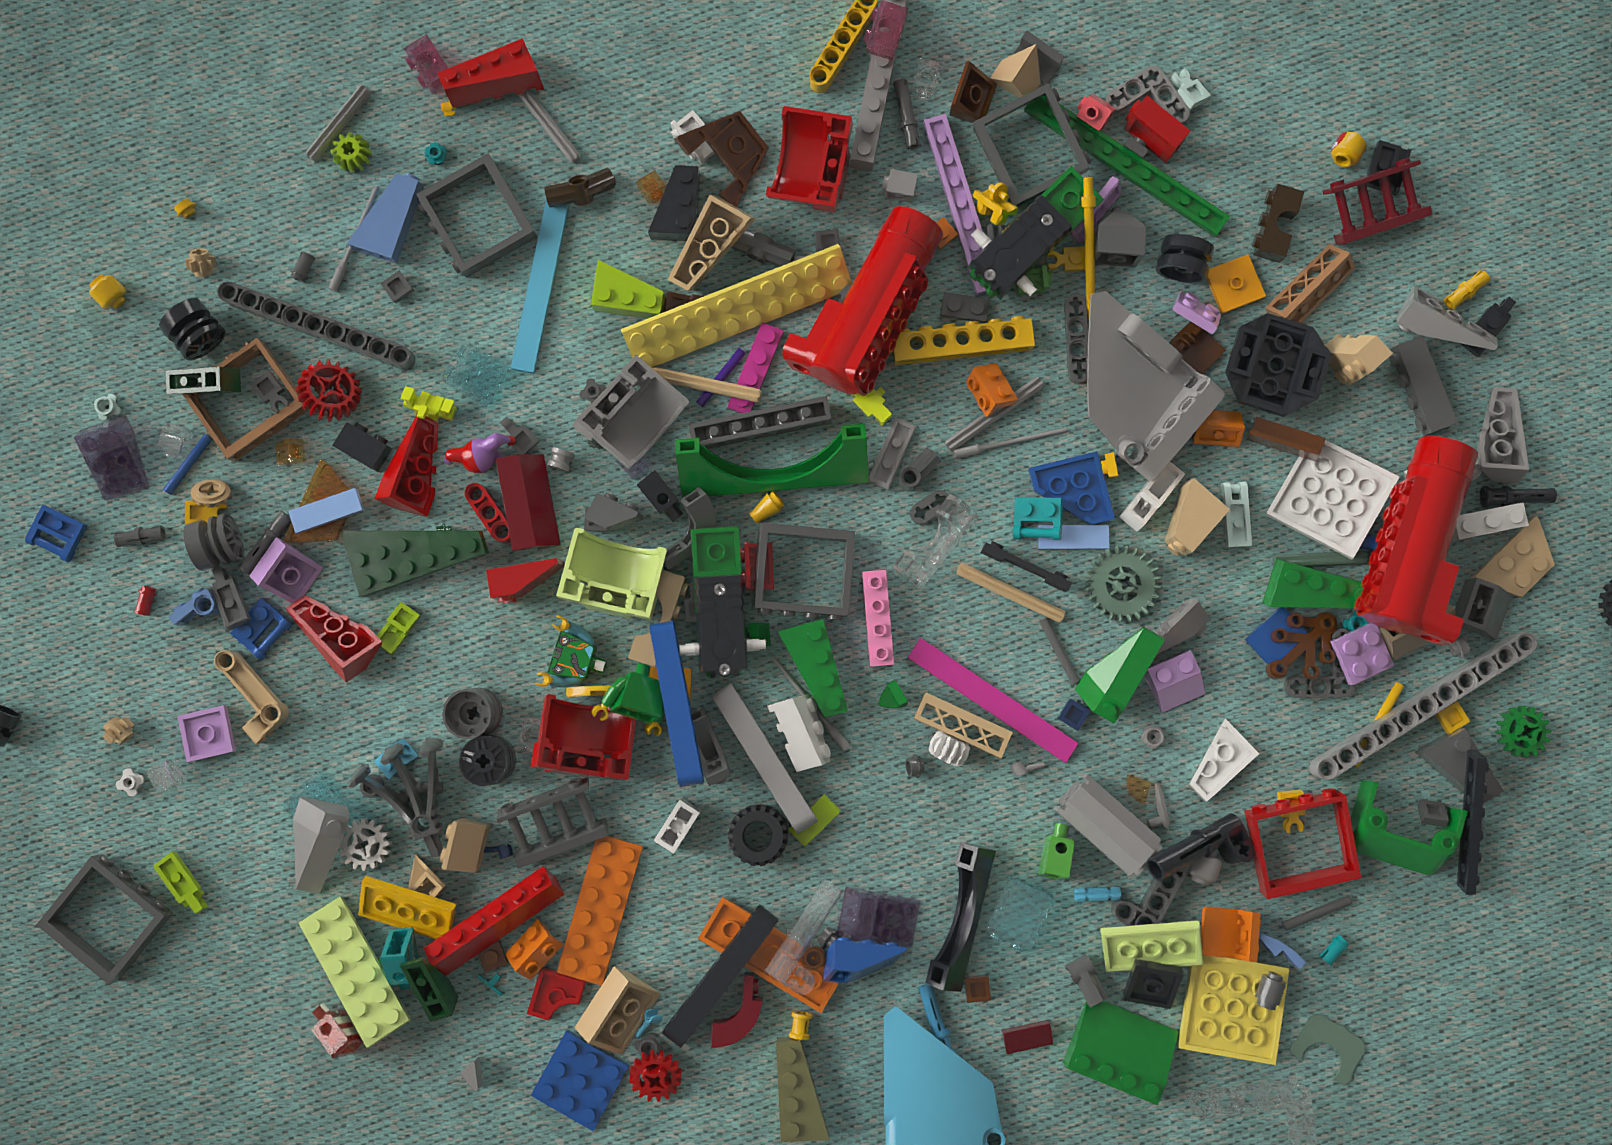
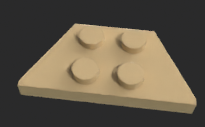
[1470,516,1555,598]

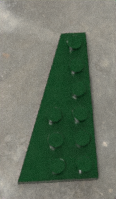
[340,530,489,597]

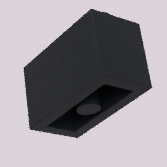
[332,422,392,472]

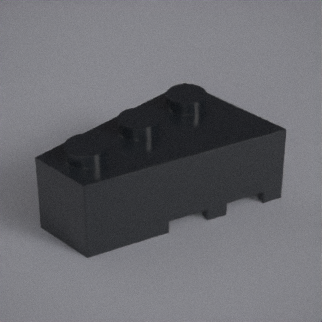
[648,165,700,241]

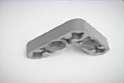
[1104,66,1190,124]

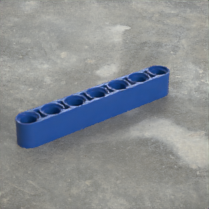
[649,620,704,788]

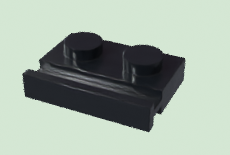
[1366,140,1412,196]

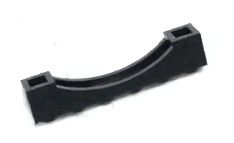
[925,842,996,992]

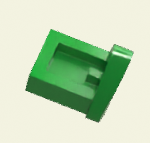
[878,680,908,708]

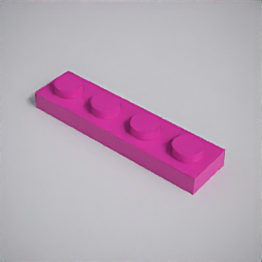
[727,322,784,414]

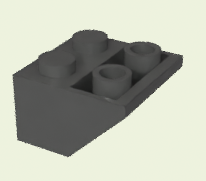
[1455,578,1512,640]

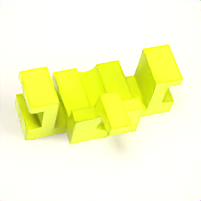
[400,386,457,421]
[851,387,892,426]

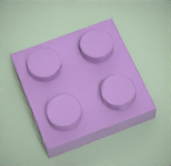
[1172,291,1221,335]
[1330,623,1394,685]
[177,705,236,762]

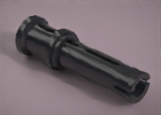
[1479,486,1557,507]

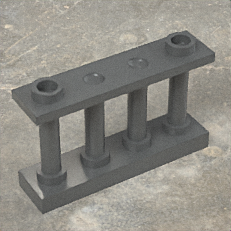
[496,777,608,868]

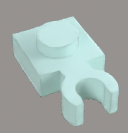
[1170,68,1211,110]

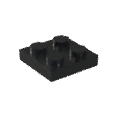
[1123,959,1184,1009]

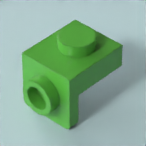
[1017,265,1052,295]

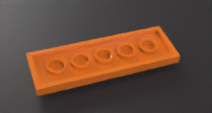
[557,836,643,986]
[698,896,839,1013]

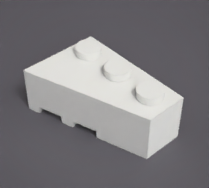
[768,693,831,772]

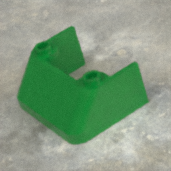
[1350,780,1468,875]

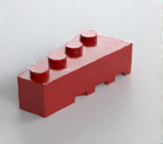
[437,38,544,107]

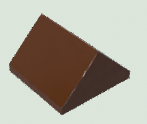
[949,61,997,123]

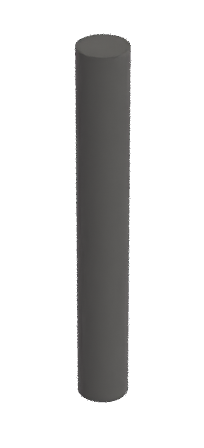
[1039,617,1080,684]
[1282,895,1352,931]

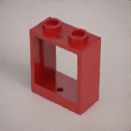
[1124,95,1190,164]

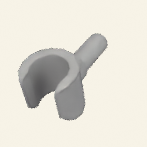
[1010,760,1045,776]

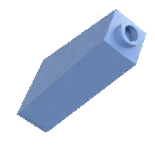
[348,173,424,264]

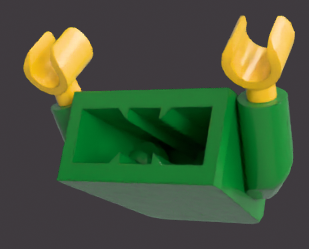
[592,663,665,736]

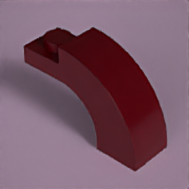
[711,972,763,1048]

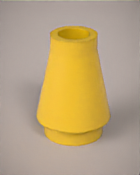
[749,491,785,524]

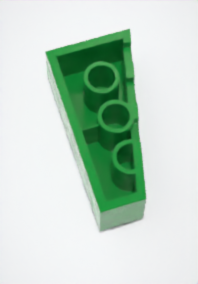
[1263,558,1364,609]
[778,619,848,717]

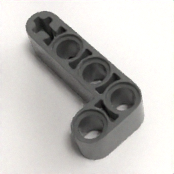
[1111,863,1192,926]

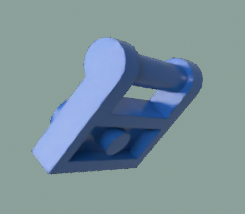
[25,504,88,563]
[230,598,293,660]

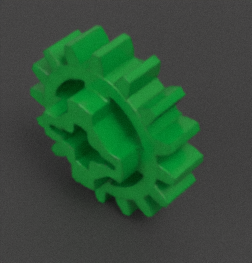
[1495,706,1552,758]

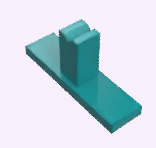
[477,973,503,996]

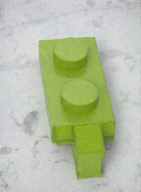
[153,851,209,914]

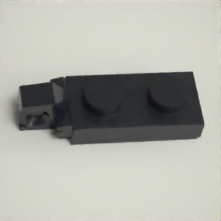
[1460,296,1516,357]

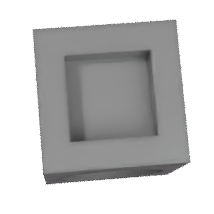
[882,169,918,203]

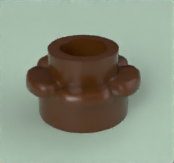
[802,946,826,970]

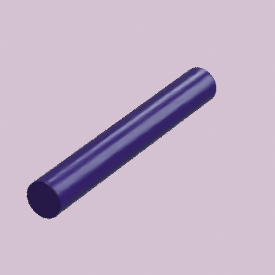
[696,348,746,407]

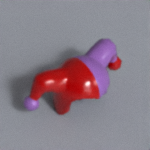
[444,433,516,473]

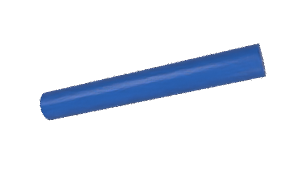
[163,434,212,495]

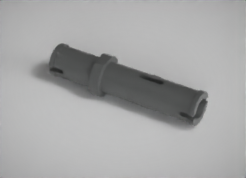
[893,79,921,150]
[238,511,291,575]

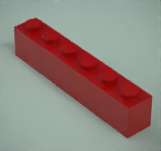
[424,866,565,976]

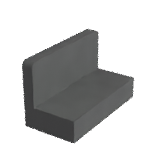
[1012,31,1065,85]

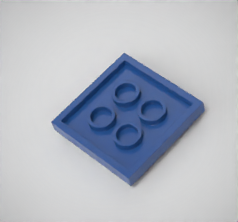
[530,1030,629,1131]

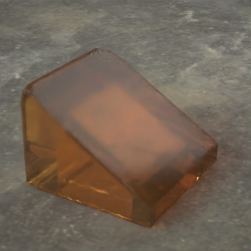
[275,438,306,465]

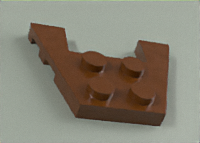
[674,111,769,207]

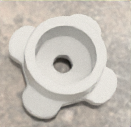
[116,768,144,796]

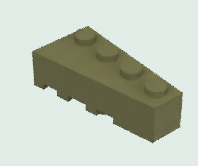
[776,1036,829,1142]

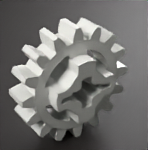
[339,818,392,871]

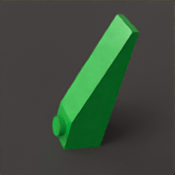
[1075,627,1165,723]

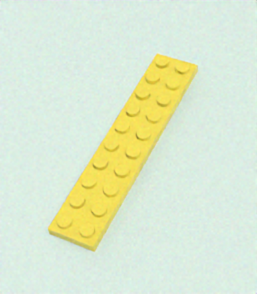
[621,244,852,368]

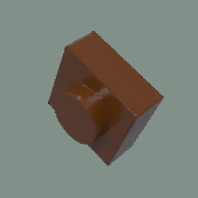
[478,940,508,972]
[964,975,991,1003]

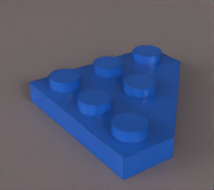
[1028,451,1115,525]

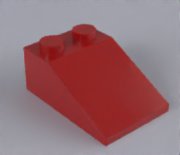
[486,558,565,604]

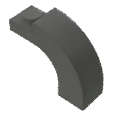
[664,487,716,569]
[692,707,732,786]

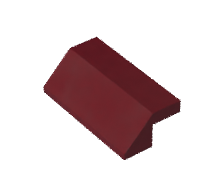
[495,454,561,552]

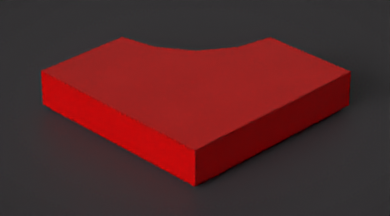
[527,967,587,1021]

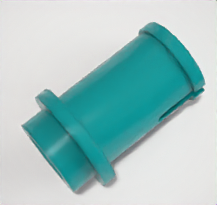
[1319,935,1350,966]

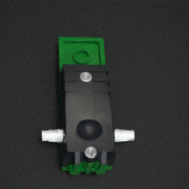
[968,166,1104,300]
[679,526,766,678]

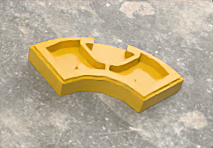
[566,685,611,697]

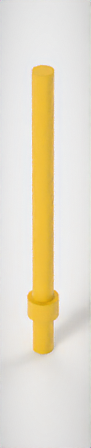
[1081,177,1096,320]

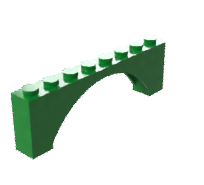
[675,424,869,498]

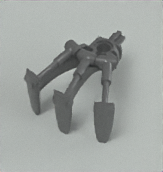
[348,738,444,857]

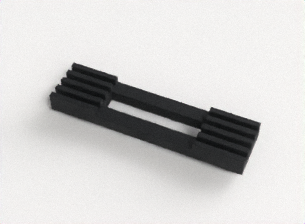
[980,541,1072,592]

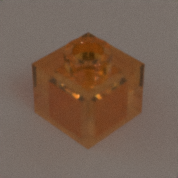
[636,170,666,204]

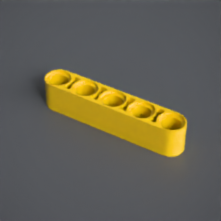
[810,0,878,93]

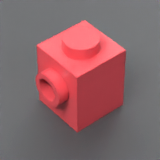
[1077,94,1116,131]

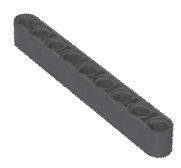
[217,281,416,370]

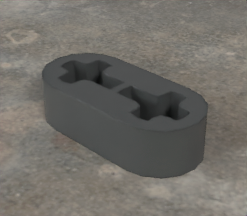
[910,490,950,525]

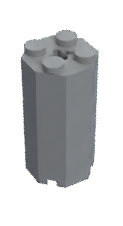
[1054,774,1162,876]

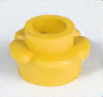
[174,198,196,219]

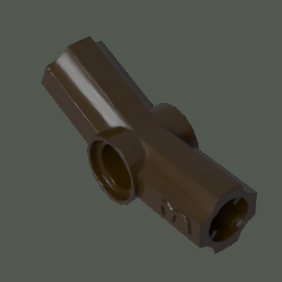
[544,167,616,208]

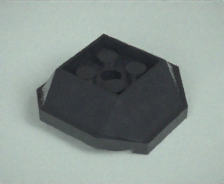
[1225,313,1332,417]

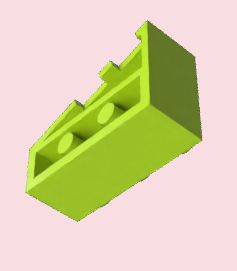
[591,260,666,318]

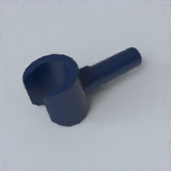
[484,844,513,859]

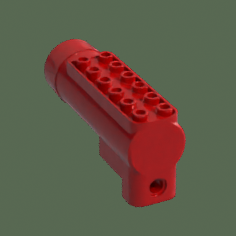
[782,206,943,396]
[1354,436,1478,646]

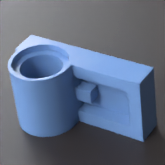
[168,588,220,626]

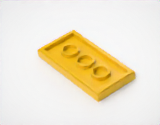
[358,876,456,939]

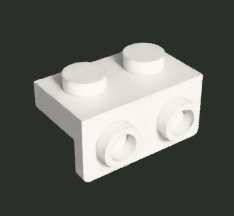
[670,110,715,164]

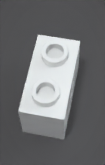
[654,798,702,854]

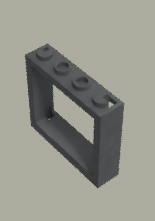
[972,83,1091,207]
[416,153,538,278]
[752,522,855,620]
[36,854,173,985]

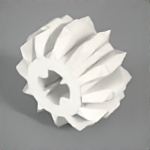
[929,731,970,766]

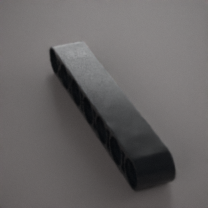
[661,904,779,1048]

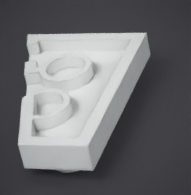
[1189,719,1259,802]

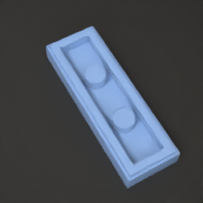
[288,488,364,534]
[1037,525,1109,549]

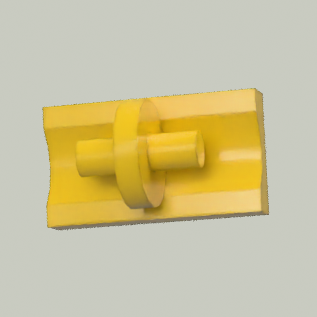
[972,182,1018,225]

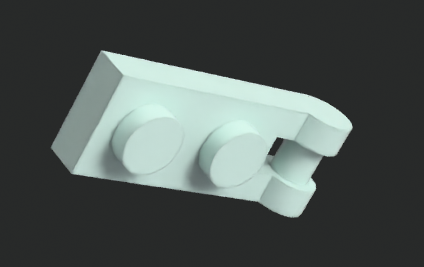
[1221,481,1252,548]

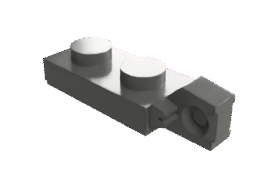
[211,566,252,631]

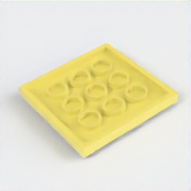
[1178,955,1290,1065]

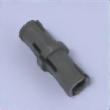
[114,525,166,547]

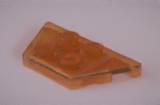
[283,459,349,543]

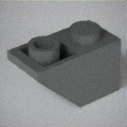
[585,492,644,532]

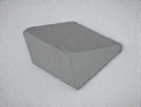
[460,1056,483,1092]

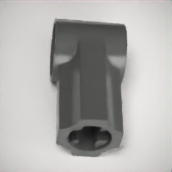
[898,447,941,492]
[1065,954,1108,1007]

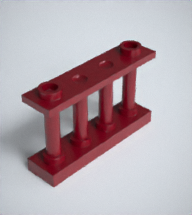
[1322,158,1433,244]

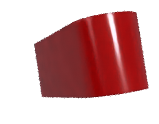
[464,483,511,544]

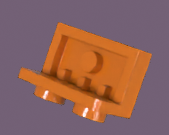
[966,363,1018,417]
[505,919,563,980]

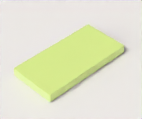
[1100,920,1204,972]

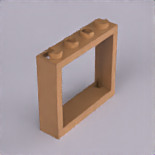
[182,338,310,462]

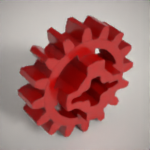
[629,1049,682,1102]

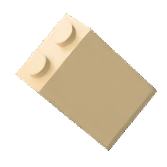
[1164,478,1230,556]

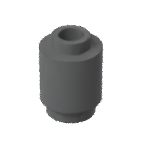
[1255,971,1286,1010]

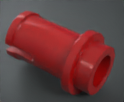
[134,585,158,616]

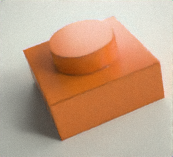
[936,217,958,250]

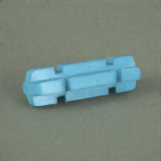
[1074,887,1121,902]

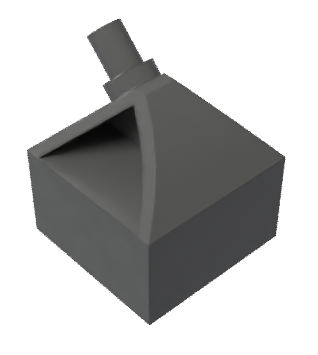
[1094,206,1146,267]

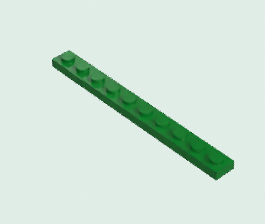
[1024,96,1230,237]

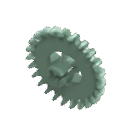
[1084,546,1162,623]

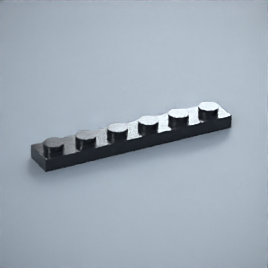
[1457,750,1489,895]

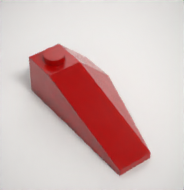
[374,413,439,517]
[286,595,382,683]

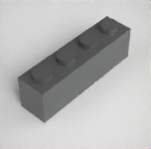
[1389,336,1458,436]

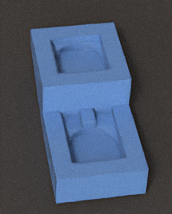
[1259,932,1306,969]

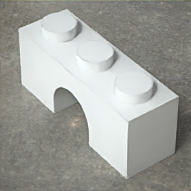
[1451,503,1529,542]

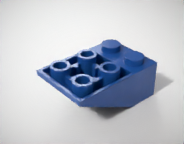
[823,937,906,984]

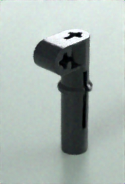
[1147,813,1254,881]

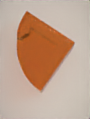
[1126,775,1151,805]

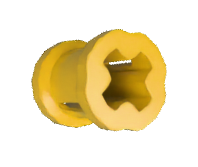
[789,1010,813,1040]

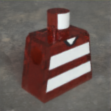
[312,1003,364,1059]

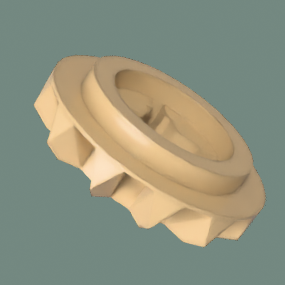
[191,479,231,508]

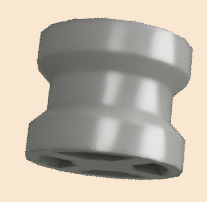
[547,447,575,472]

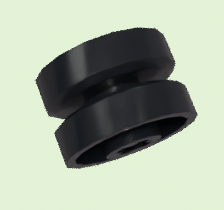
[1156,234,1214,284]

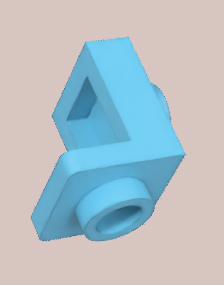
[374,739,418,779]

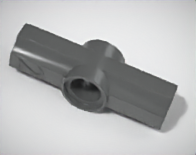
[731,231,796,267]

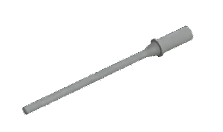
[328,186,379,292]
[953,427,1068,459]
[771,656,851,752]

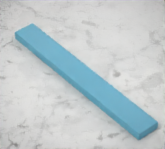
[511,200,570,374]

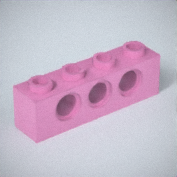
[862,570,894,667]

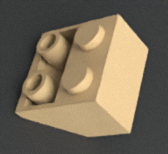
[440,818,491,873]

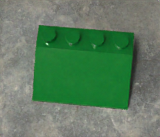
[1063,1001,1179,1106]

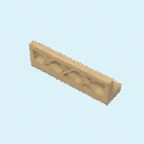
[914,692,1012,759]

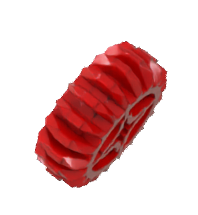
[296,360,362,422]

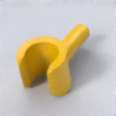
[441,101,456,116]

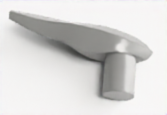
[1149,783,1170,829]

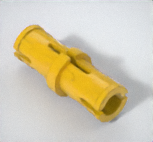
[1443,270,1490,310]

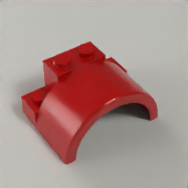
[766,106,853,213]
[531,694,636,780]

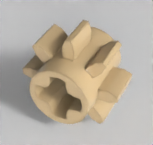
[185,248,217,277]
[103,716,135,745]

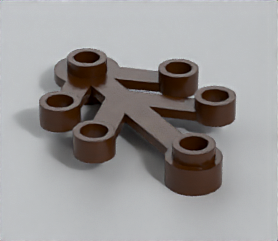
[1266,612,1338,680]

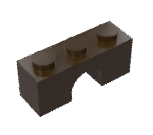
[1252,184,1305,263]

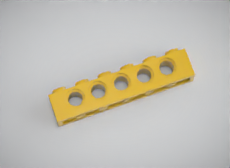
[893,316,1035,366]

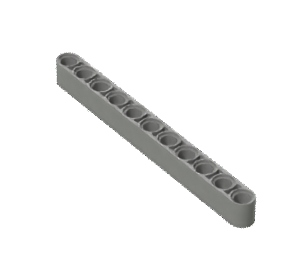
[1309,633,1537,780]

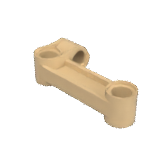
[214,650,289,745]

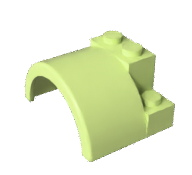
[556,528,667,621]

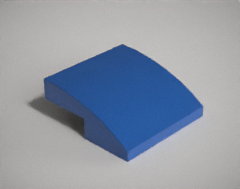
[1245,607,1308,673]

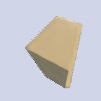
[991,44,1041,98]
[408,855,448,898]

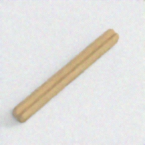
[652,367,762,402]
[956,563,1066,622]

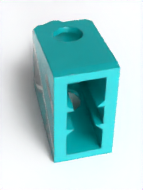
[380,927,419,990]

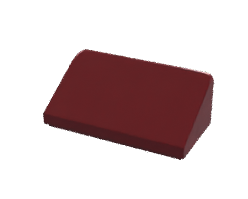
[1001,1020,1053,1054]

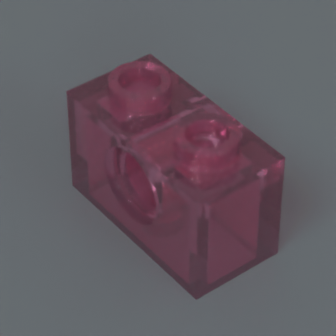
[864,0,908,61]
[403,34,448,94]

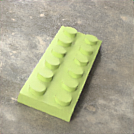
[299,896,411,1048]

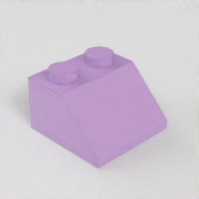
[249,537,324,604]
[1145,650,1205,713]

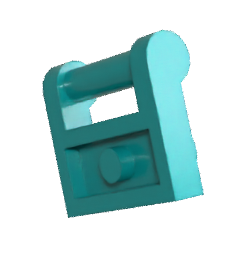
[1013,497,1063,540]

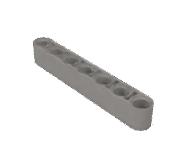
[711,683,818,834]

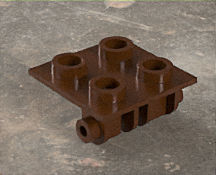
[1169,321,1226,374]

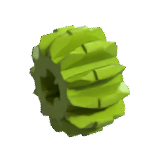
[331,131,372,173]

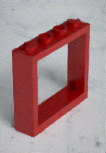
[1244,788,1361,899]

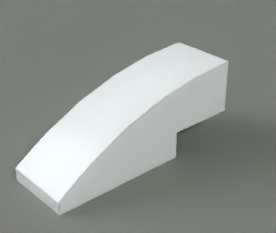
[1119,462,1185,531]

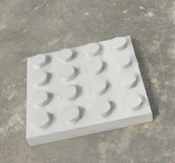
[1266,433,1399,560]

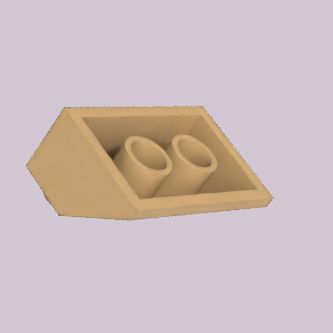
[574,966,661,1055]

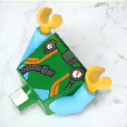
[535,615,607,688]

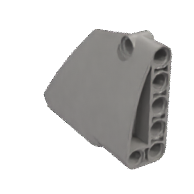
[1087,291,1225,481]

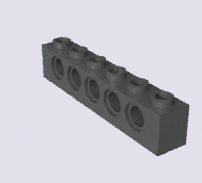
[688,396,832,449]

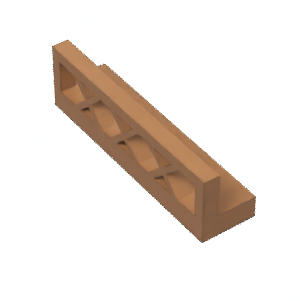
[1265,244,1356,323]

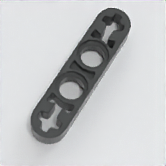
[1064,293,1088,384]

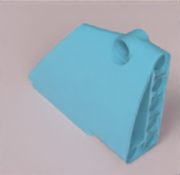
[884,1006,1005,1145]

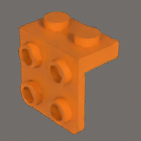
[1201,906,1261,962]

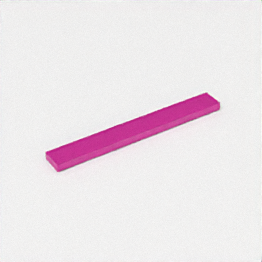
[907,638,1078,763]

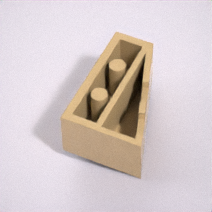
[1325,334,1393,386]

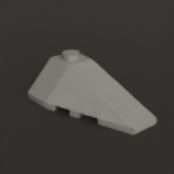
[1397,285,1498,350]
[1477,387,1529,483]
[1154,598,1210,655]
[293,796,350,894]

